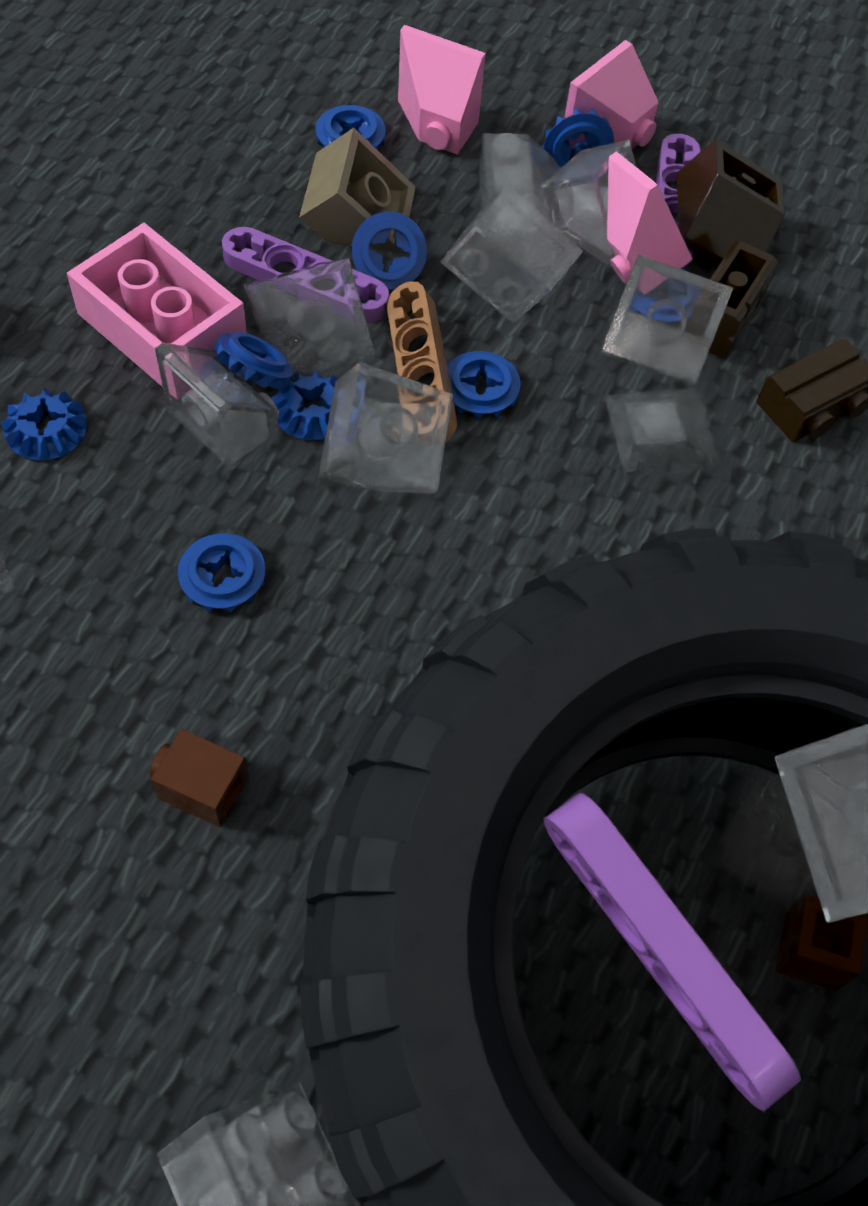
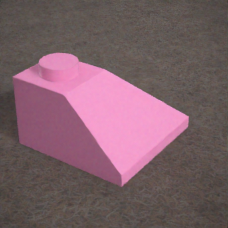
[398,25,486,154]
[564,40,659,155]
[607,151,693,293]

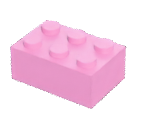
[66,223,247,397]

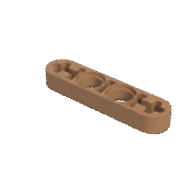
[387,281,457,447]

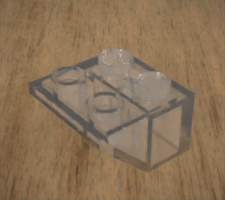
[440,184,583,324]
[157,1082,358,1206]

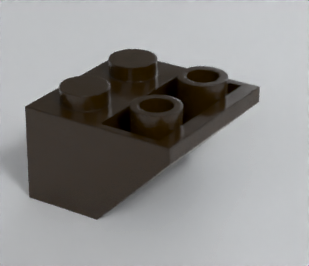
[677,139,785,265]

